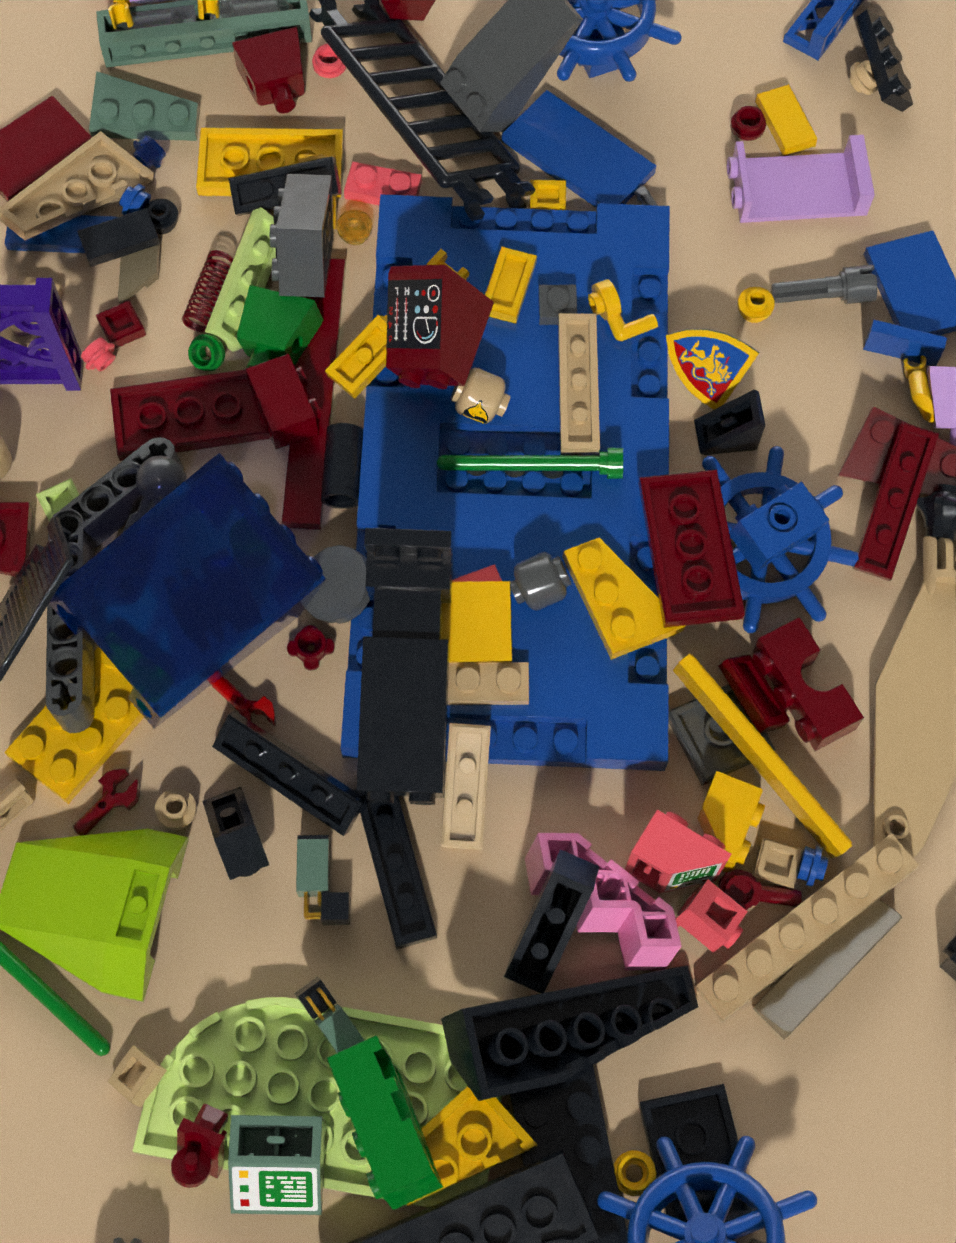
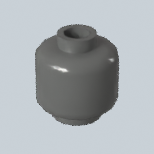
[510,552,571,611]

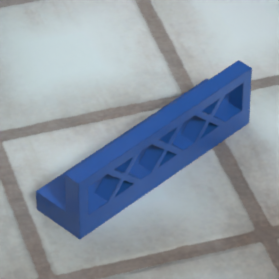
[783,0,864,61]

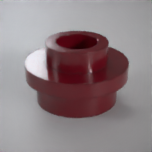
[730,106,766,141]

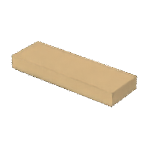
[441,723,491,850]

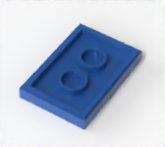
[863,230,956,335]

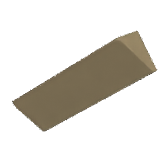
[753,899,902,1039]

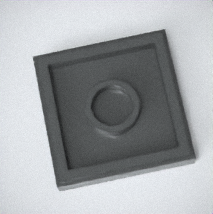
[668,684,776,786]

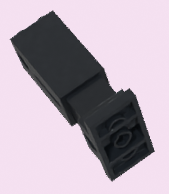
[356,528,454,805]

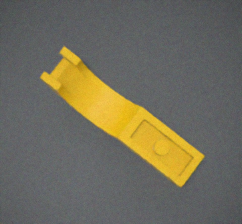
[325,249,469,399]

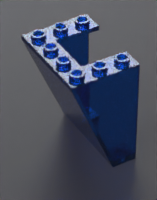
[50,453,326,729]

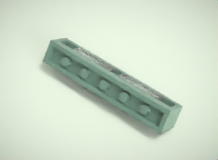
[96,0,312,68]

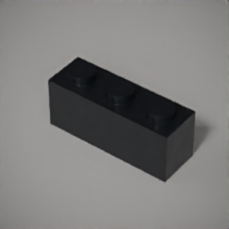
[504,849,599,993]

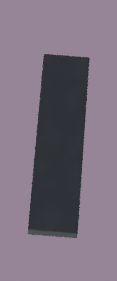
[212,711,366,836]
[354,789,437,949]

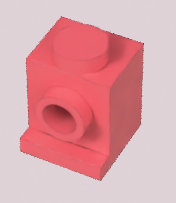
[675,879,748,953]

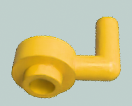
[588,279,658,341]

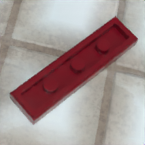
[852,421,939,581]

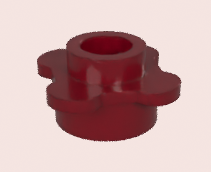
[287,625,335,671]

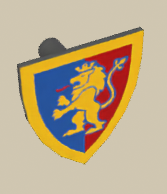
[666,329,760,410]

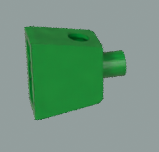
[237,285,324,368]

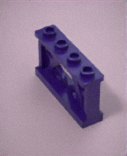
[0,278,83,391]

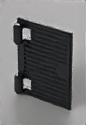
[0,516,74,681]

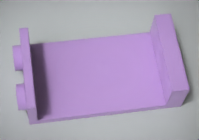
[727,135,875,223]

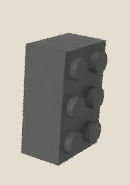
[270,174,334,297]

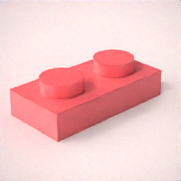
[344,161,422,206]

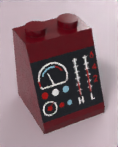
[386,265,494,389]

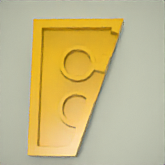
[562,537,686,660]
[406,1086,538,1206]

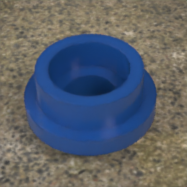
[119,184,151,216]
[796,845,829,887]

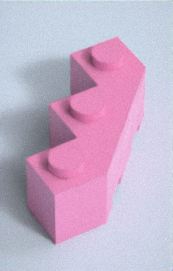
[525,833,682,970]

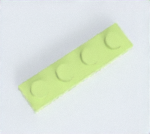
[205,207,276,352]

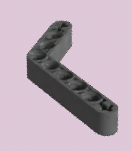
[46,437,184,733]

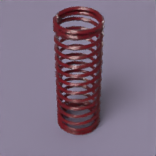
[182,250,233,332]

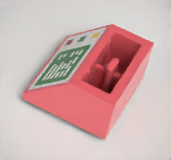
[625,809,731,893]

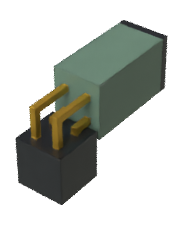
[296,835,350,925]
[294,977,365,1053]

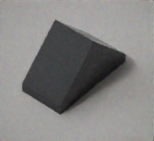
[694,389,765,455]

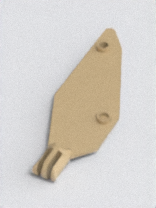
[873,536,956,858]

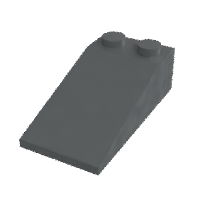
[440,0,583,132]

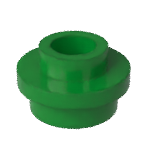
[188,333,225,371]

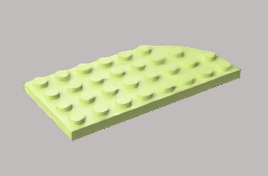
[132,997,502,1208]

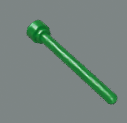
[437,448,623,479]
[0,941,111,1056]

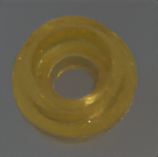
[336,210,373,245]

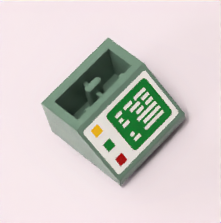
[228,1115,326,1215]

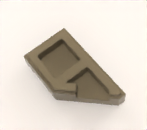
[118,245,160,304]

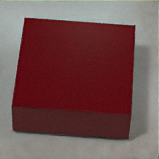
[96,300,146,349]

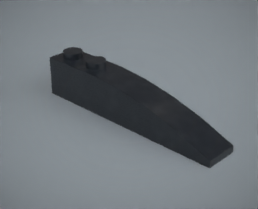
[441,965,699,1101]

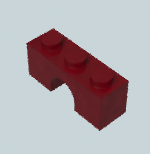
[753,617,864,751]

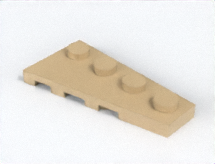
[0,131,154,240]

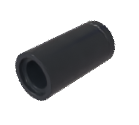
[321,423,363,509]

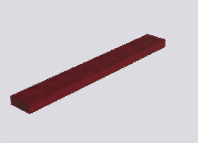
[282,259,346,530]

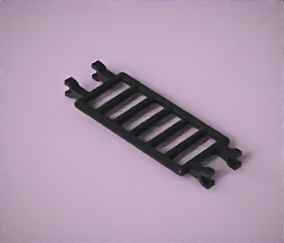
[309,0,536,221]

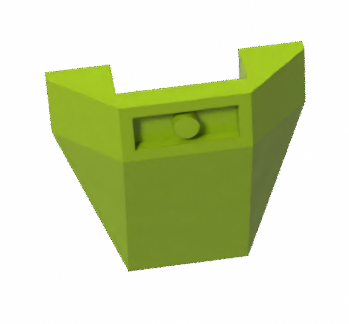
[0,828,189,1002]

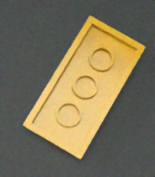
[196,128,343,197]
[4,632,175,804]

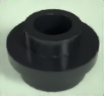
[143,199,179,234]

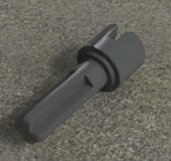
[771,264,877,304]

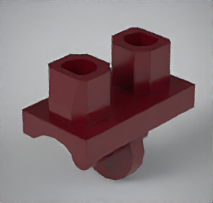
[171,1104,228,1188]

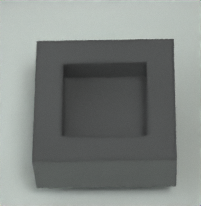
[538,285,577,325]

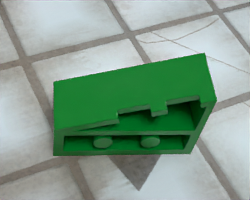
[327,1035,443,1210]

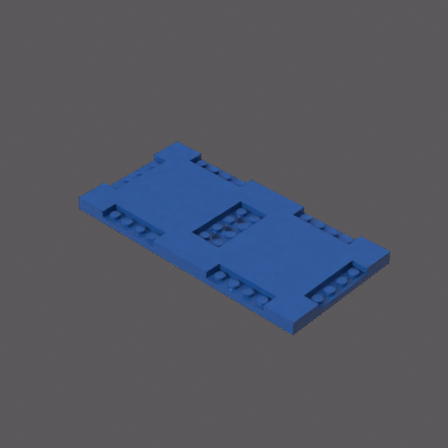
[341,194,670,771]

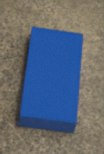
[863,320,947,366]

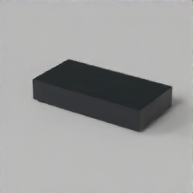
[77,208,160,267]

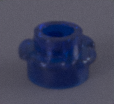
[133,135,166,169]

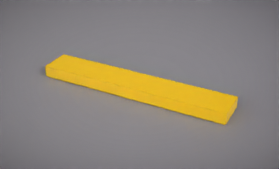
[673,653,853,859]

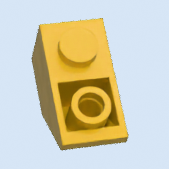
[697,771,765,873]

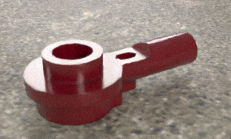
[718,869,802,910]

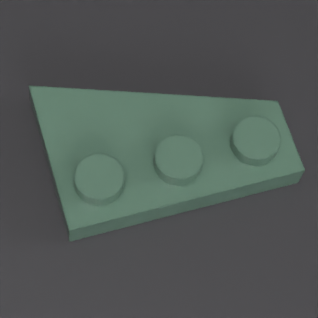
[89,71,200,141]

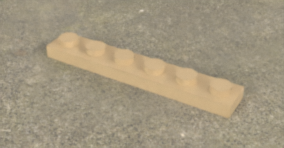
[695,833,920,1022]

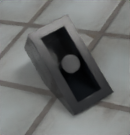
[202,787,269,880]

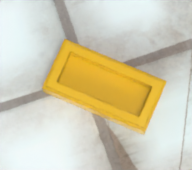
[755,84,817,156]
[485,246,537,324]

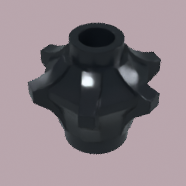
[916,484,956,542]

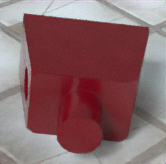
[232,27,305,114]

